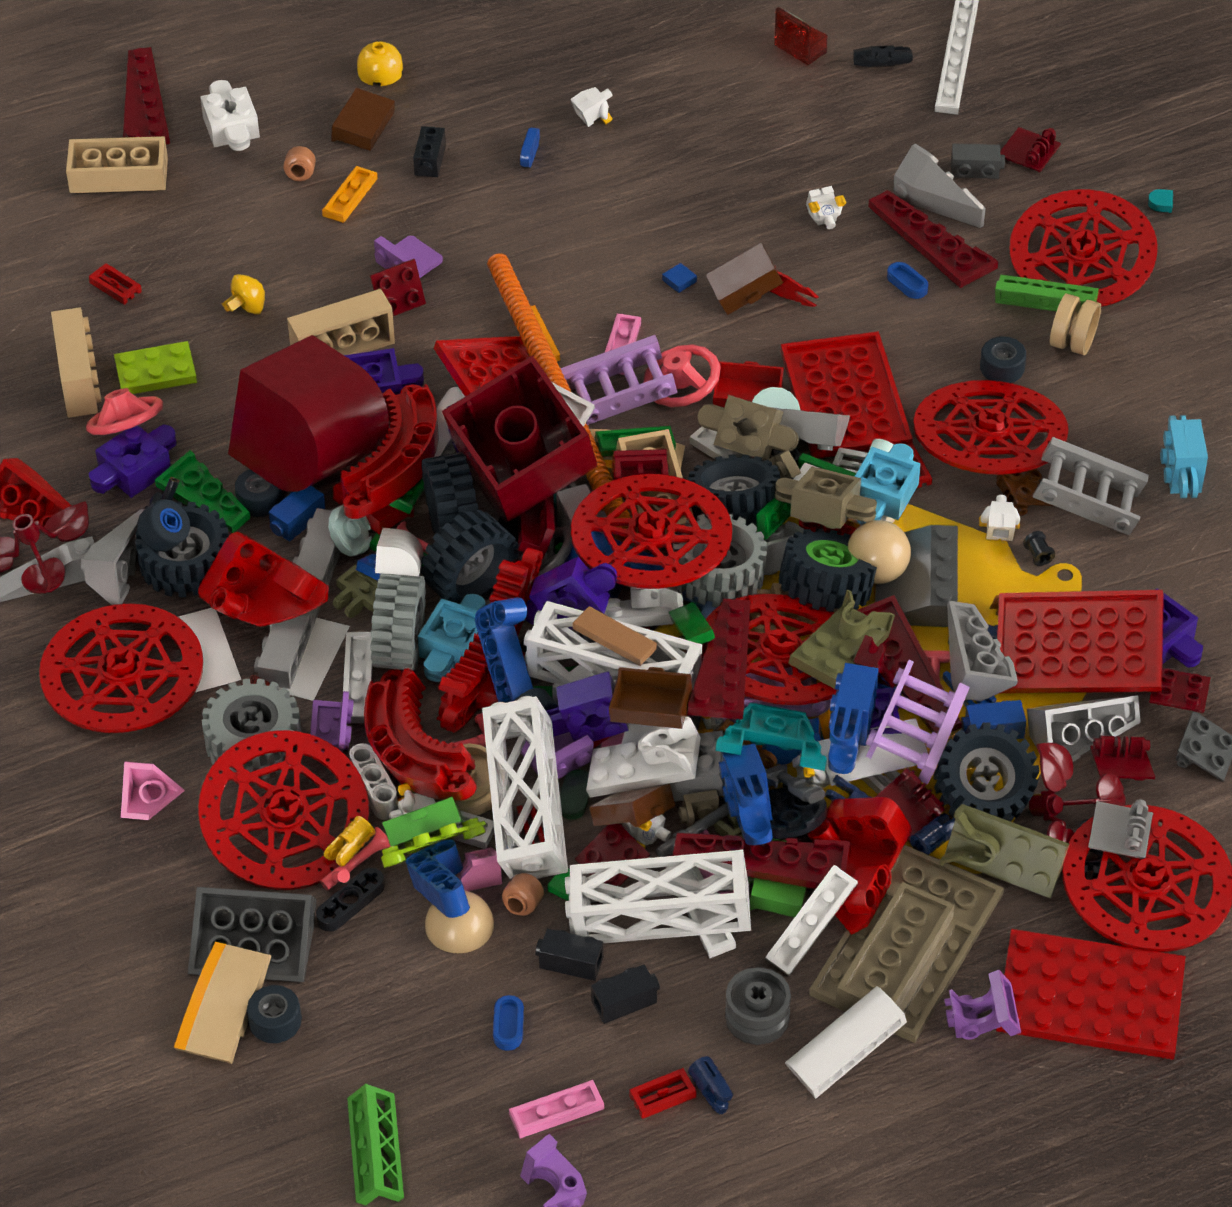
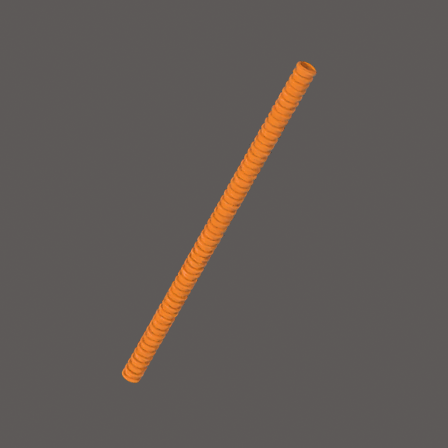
[487,253,637,542]

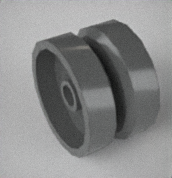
[725,967,791,1045]

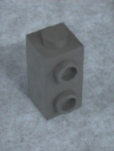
[951,144,1005,179]

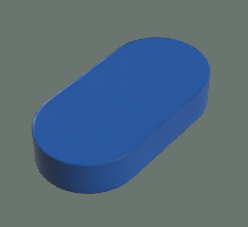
[520,127,540,168]
[887,262,928,299]
[493,995,524,1051]

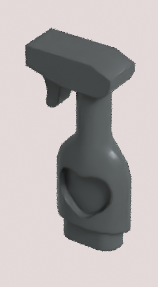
[766,764,825,804]

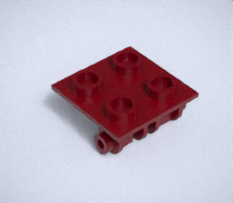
[1000,127,1061,172]
[370,259,426,316]
[1149,668,1211,713]
[1090,735,1155,781]
[875,767,946,842]
[575,823,650,887]

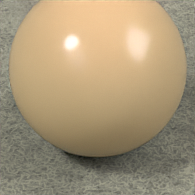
[848,520,911,584]
[425,891,494,953]

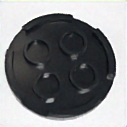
[769,784,828,839]

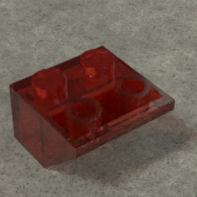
[774,7,828,65]

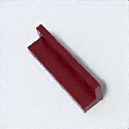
[518,495,555,558]

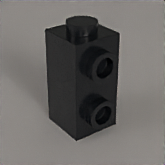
[413,126,446,178]
[535,928,604,981]
[591,964,660,1024]

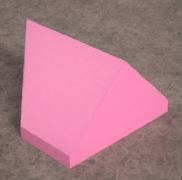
[121,761,185,820]
[456,847,502,891]

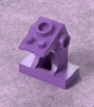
[944,970,1021,1040]
[520,1134,587,1207]

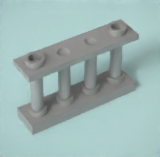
[1033,437,1149,535]

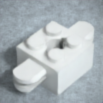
[200,80,260,151]

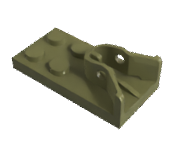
[788,590,895,689]
[939,804,1069,898]

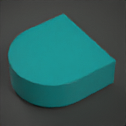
[1148,189,1173,213]

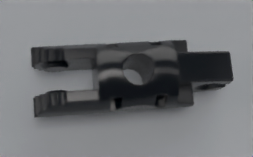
[853,45,913,67]

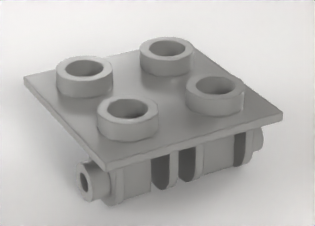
[1088,799,1153,859]

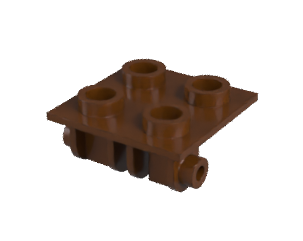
[996,469,1054,516]

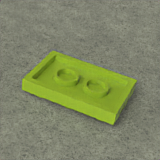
[114,341,197,394]

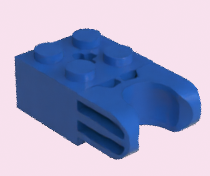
[828,663,879,774]
[718,743,773,845]

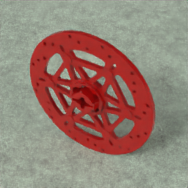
[1009,189,1158,307]
[914,380,1068,475]
[571,474,732,589]
[702,594,839,705]
[39,604,204,733]
[198,730,369,890]
[1062,805,1232,952]

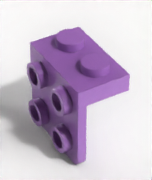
[374,236,443,278]
[310,691,354,752]
[520,732,594,779]

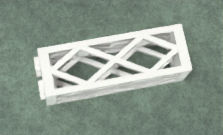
[524,601,702,690]
[482,696,568,879]
[565,850,751,943]

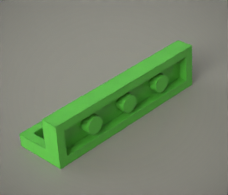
[995,275,1099,312]
[347,1084,404,1205]

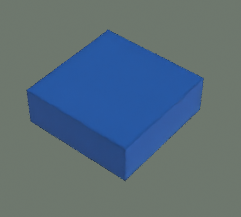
[662,263,697,293]

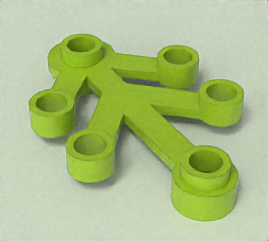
[381,817,486,868]

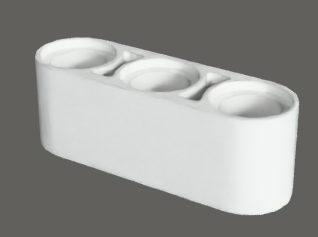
[349,743,398,820]

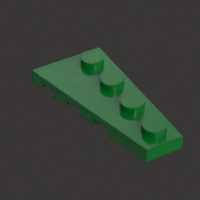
[155,450,250,534]

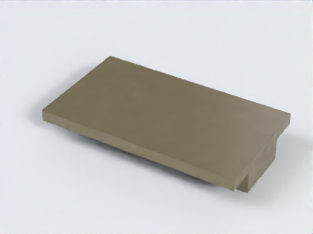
[809,845,1004,1043]

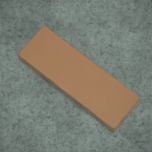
[573,606,657,666]

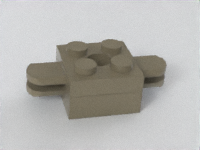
[698,395,799,460]
[775,466,877,529]

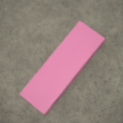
[605,313,641,375]
[509,1080,604,1138]

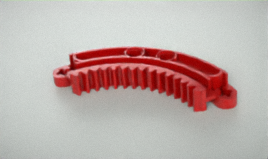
[341,384,439,519]
[436,547,543,733]
[364,668,477,801]

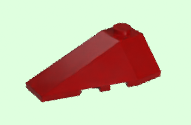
[0,458,72,528]

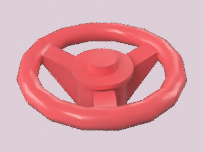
[643,344,721,408]
[86,388,163,435]

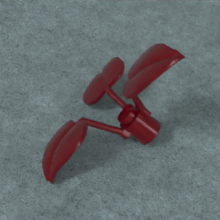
[0,501,89,594]
[1029,743,1126,843]

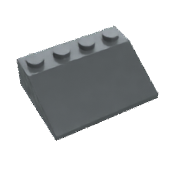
[875,525,958,627]
[188,887,317,983]

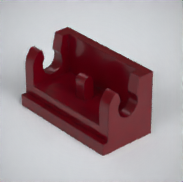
[612,449,668,480]
[853,635,899,688]

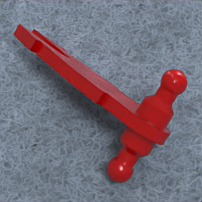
[770,266,819,307]

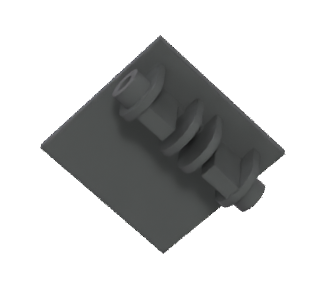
[1176,711,1232,782]

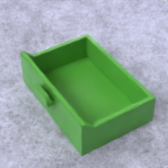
[382,797,464,848]
[748,839,806,918]

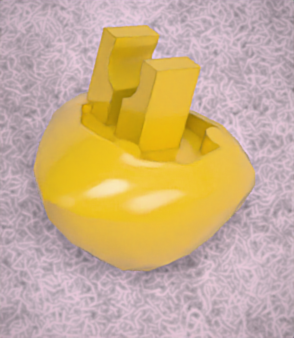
[221,274,265,315]

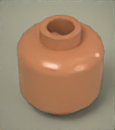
[283,146,316,182]
[502,873,544,916]

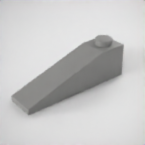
[0,536,95,602]

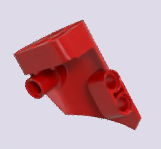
[198,532,329,627]
[807,797,912,935]

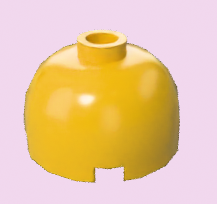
[357,41,403,86]

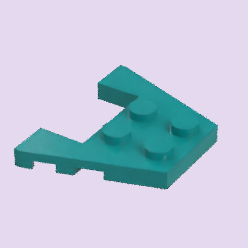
[715,702,827,771]

